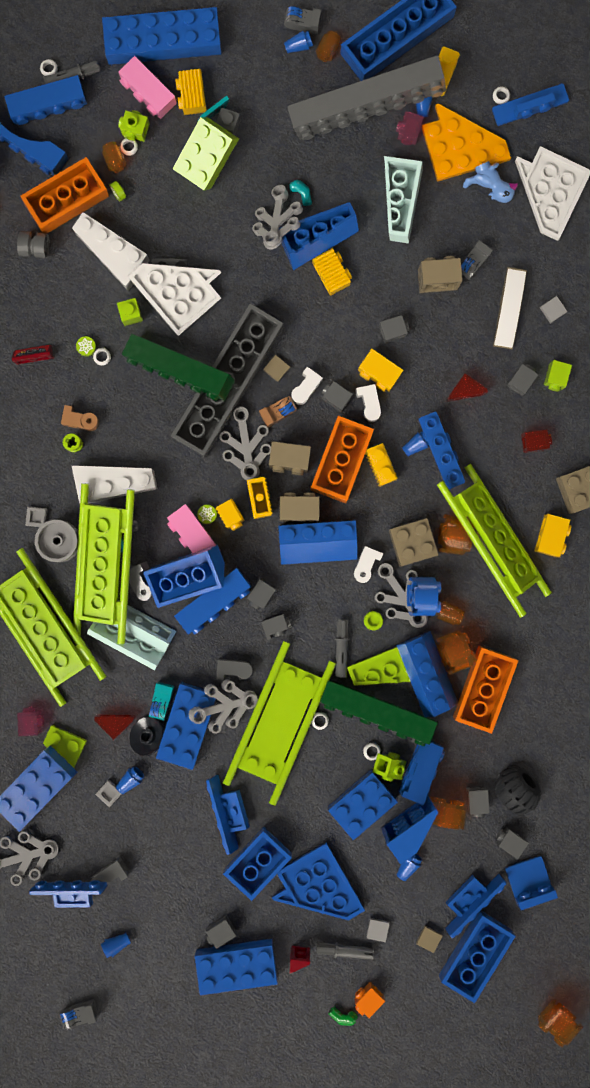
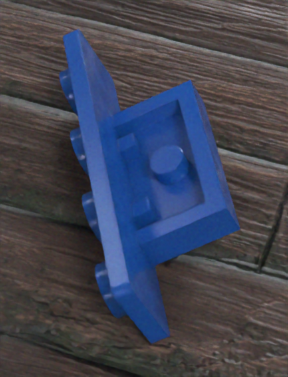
[492,84,569,126]
[419,412,465,489]
[206,775,250,855]
[445,874,507,938]
[29,880,107,908]

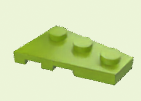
[347,647,411,685]

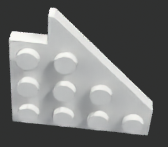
[515,146,590,241]
[127,263,221,336]

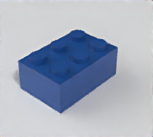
[327,769,398,840]
[223,827,292,901]

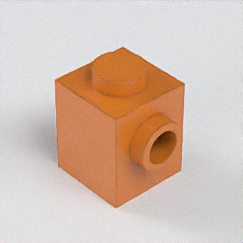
[354,982,385,1018]

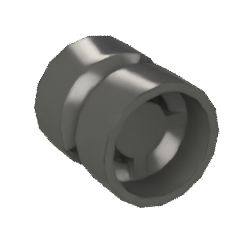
[17,231,49,258]

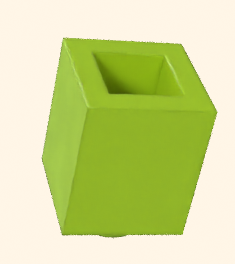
[117,298,143,326]
[544,360,572,391]

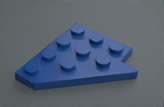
[272,842,365,920]

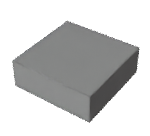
[540,296,567,323]
[25,507,48,527]
[95,779,121,807]
[366,918,389,942]

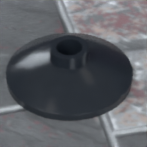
[129,717,164,756]

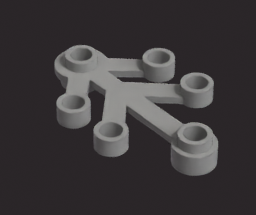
[252,185,303,249]
[220,407,271,480]
[375,563,428,628]
[189,679,258,734]
[0,830,59,886]

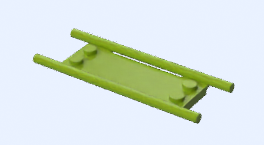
[437,464,552,618]
[73,483,135,644]
[0,548,107,707]
[223,641,336,806]

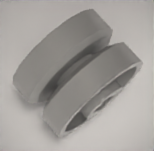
[35,520,79,562]

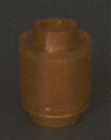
[316,31,341,62]
[102,142,127,173]
[436,601,465,625]

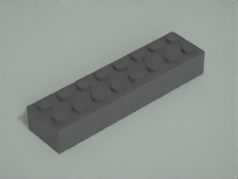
[287,55,446,140]
[171,304,284,458]

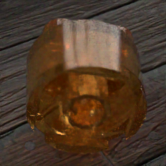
[438,514,474,555]
[436,630,477,674]
[431,797,467,830]
[538,999,583,1047]

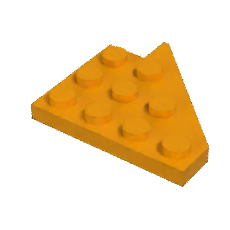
[421,104,511,182]

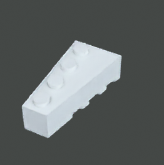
[72,213,149,291]
[72,466,158,504]

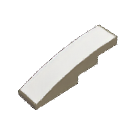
[493,267,527,349]

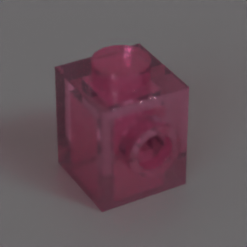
[396,111,424,145]
[17,707,44,736]

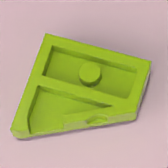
[43,725,87,768]

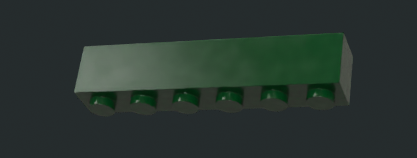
[122,334,235,401]
[320,680,438,747]

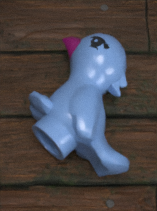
[463,161,518,203]

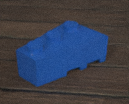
[399,741,445,805]

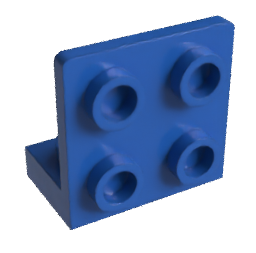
[505,856,558,910]

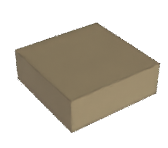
[263,355,290,382]
[416,925,442,953]

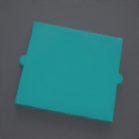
[198,96,229,121]

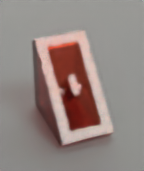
[447,374,488,402]
[94,715,136,740]

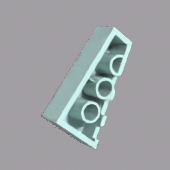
[384,156,423,243]

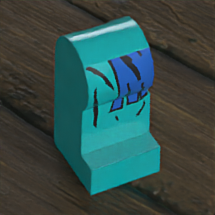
[149,682,175,721]

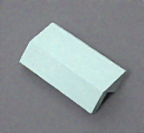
[87,600,176,670]

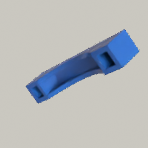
[0,123,69,176]

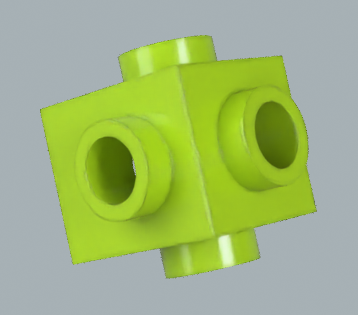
[119,110,150,142]
[373,752,406,782]

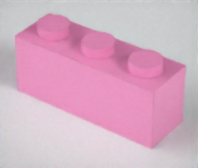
[119,56,177,119]
[167,504,221,554]

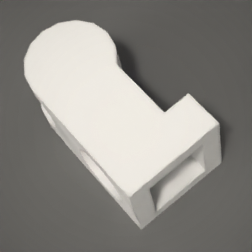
[292,367,323,405]
[355,384,381,422]
[354,546,383,583]

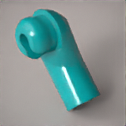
[289,180,312,206]

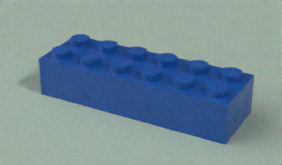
[340,0,457,81]
[102,7,221,65]

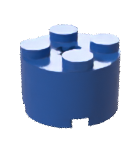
[406,577,441,616]

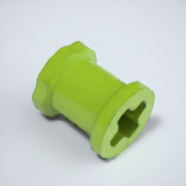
[63,434,83,453]

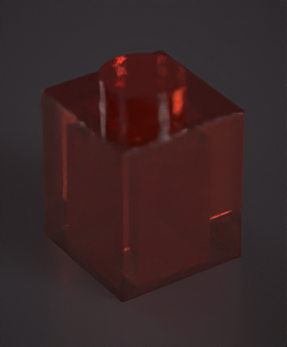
[521,429,552,453]

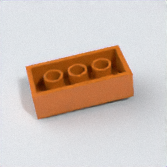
[20,157,109,233]
[310,416,374,503]
[453,645,518,734]

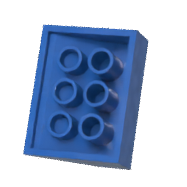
[381,796,438,864]

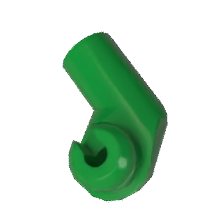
[328,1006,358,1026]

